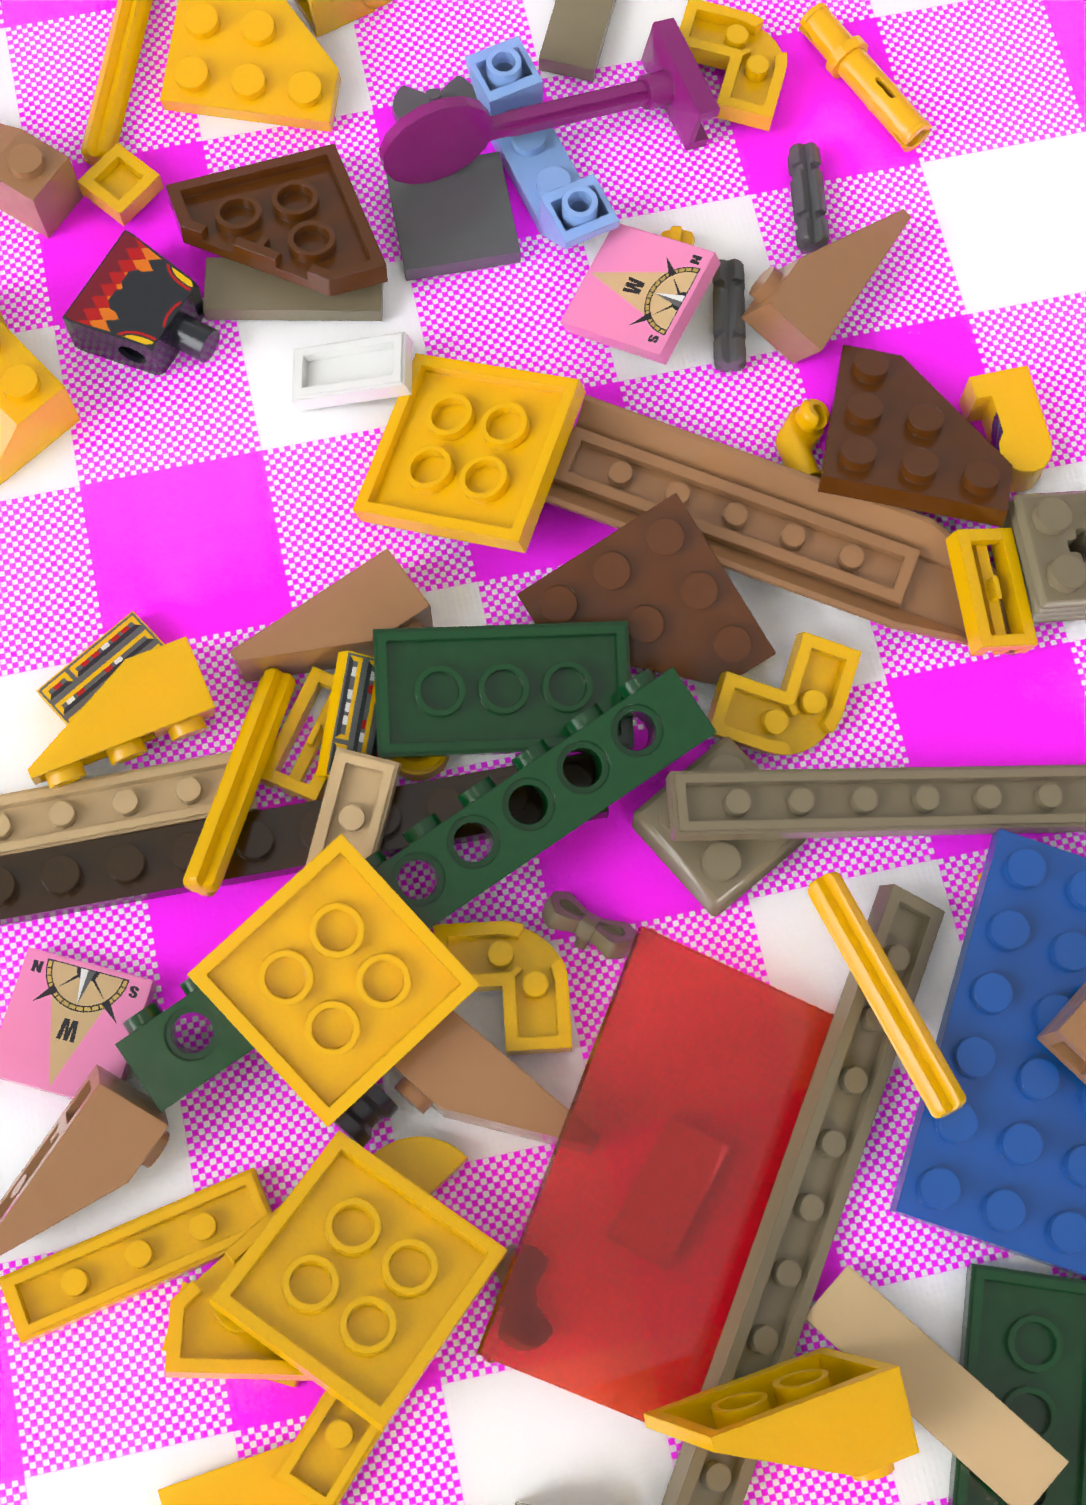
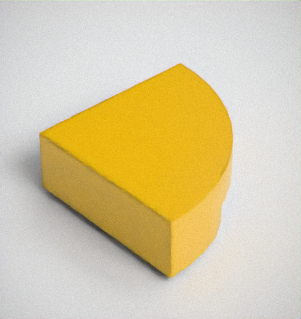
[373,1136,468,1195]

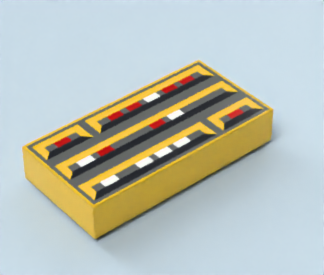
[36,611,164,725]
[316,650,388,779]

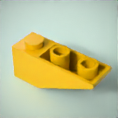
[27,636,215,789]

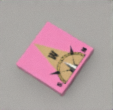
[560,223,721,365]
[0,947,157,1099]

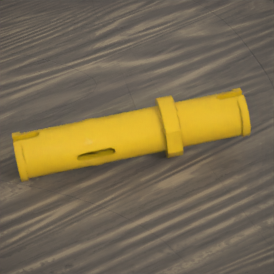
[799,2,932,152]

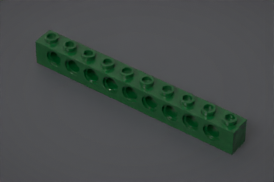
[115,667,717,1112]

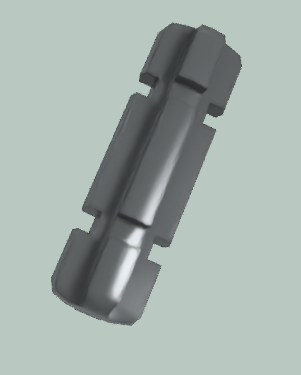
[787,142,830,253]
[712,258,746,372]

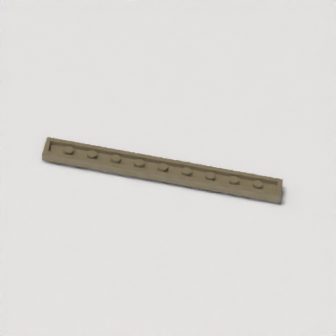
[661,884,945,1505]

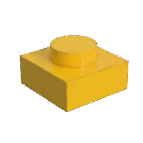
[77,142,164,226]

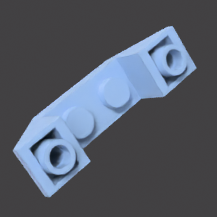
[465,36,620,249]

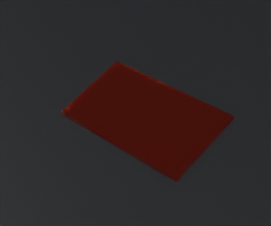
[476,926,834,1423]

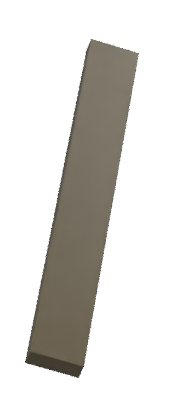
[666,764,1086,841]

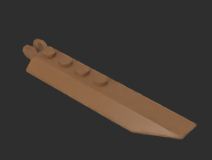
[545,395,1016,656]

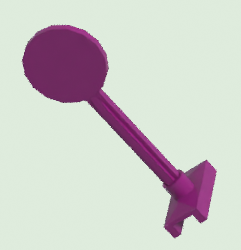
[379,17,720,185]

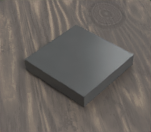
[386,151,521,281]

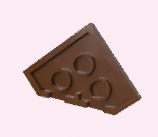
[166,144,388,297]
[818,344,1012,527]
[517,493,776,686]

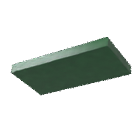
[373,621,634,759]
[948,1263,1086,1505]

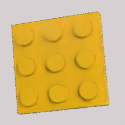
[353,353,586,553]
[187,833,480,1127]
[210,1130,507,1432]

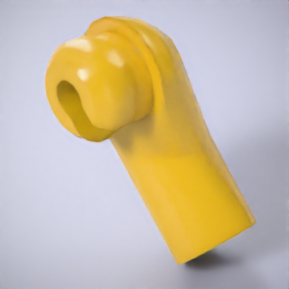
[775,398,830,478]

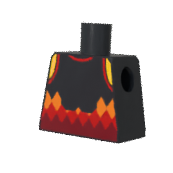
[62,230,220,375]

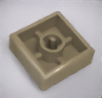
[1000,490,1086,624]
[632,737,807,917]

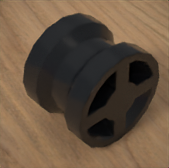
[333,1084,399,1148]

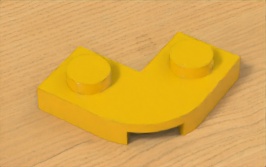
[680,0,787,131]
[707,632,862,756]
[433,921,573,1056]

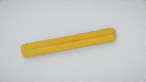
[80,0,153,166]
[183,668,296,897]
[808,871,966,1119]

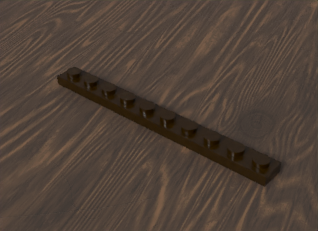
[0,753,609,926]

